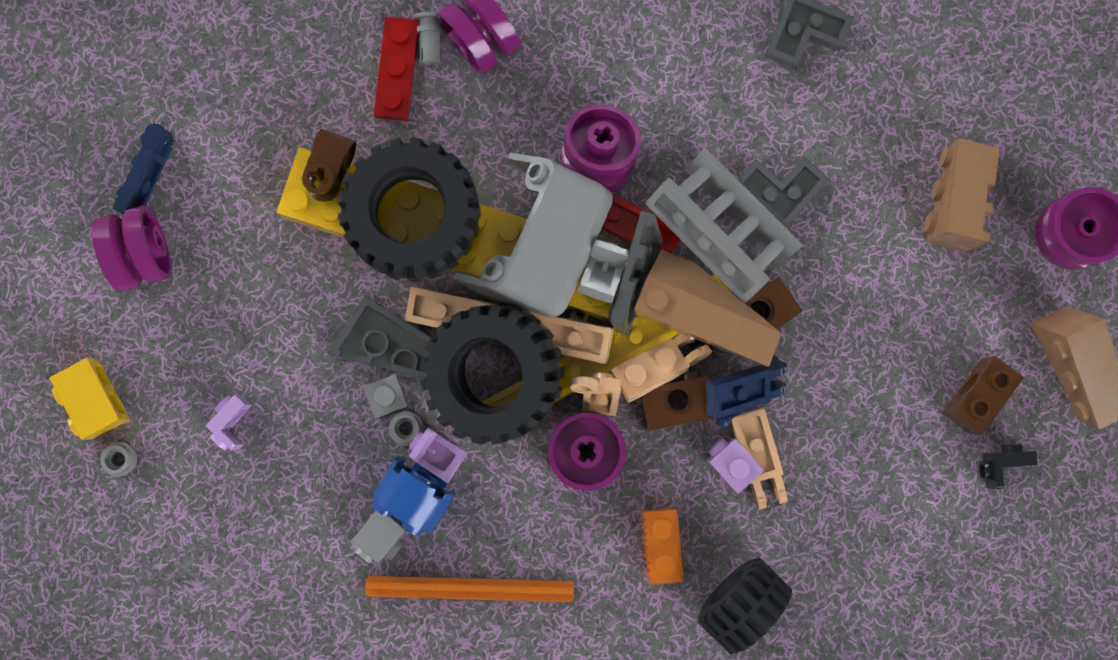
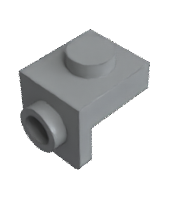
[578,240,629,304]

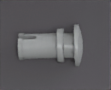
[414,11,444,65]

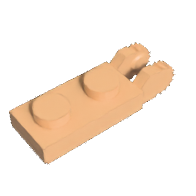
[610,333,712,403]
[730,407,788,510]

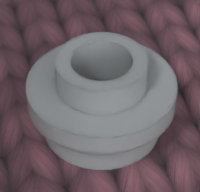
[389,411,424,446]
[101,442,137,477]

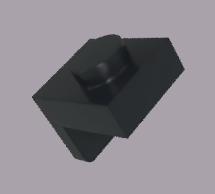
[979,444,1038,489]

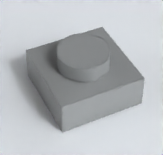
[363,374,409,419]

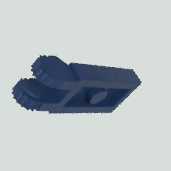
[112,123,174,214]
[706,360,788,419]

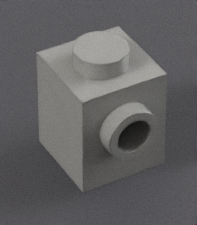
[351,511,406,564]

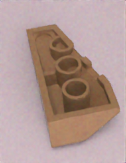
[634,250,782,367]

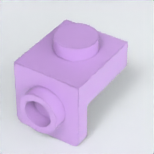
[206,395,252,450]
[409,427,467,483]
[706,438,764,494]

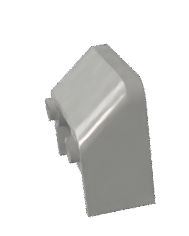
[453,153,613,317]

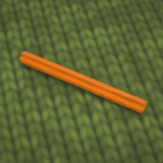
[365,575,574,602]

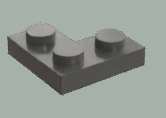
[764,0,854,69]
[737,156,830,227]

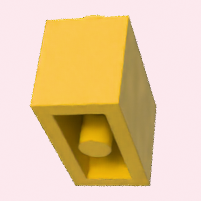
[49,358,130,440]

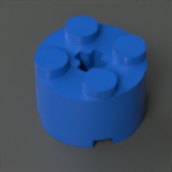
[372,457,456,536]

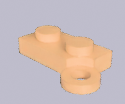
[570,373,621,416]

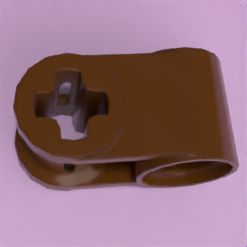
[302,129,357,202]

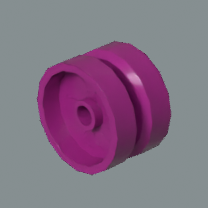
[437,0,521,75]
[560,104,641,193]
[1035,187,1118,270]
[91,205,172,292]
[548,412,626,491]

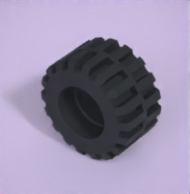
[697,557,792,655]

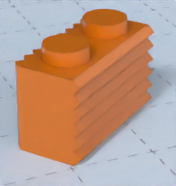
[640,507,684,585]

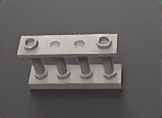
[645,148,803,303]

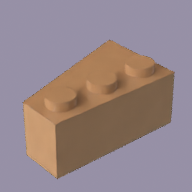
[924,138,1000,252]
[1031,306,1118,430]

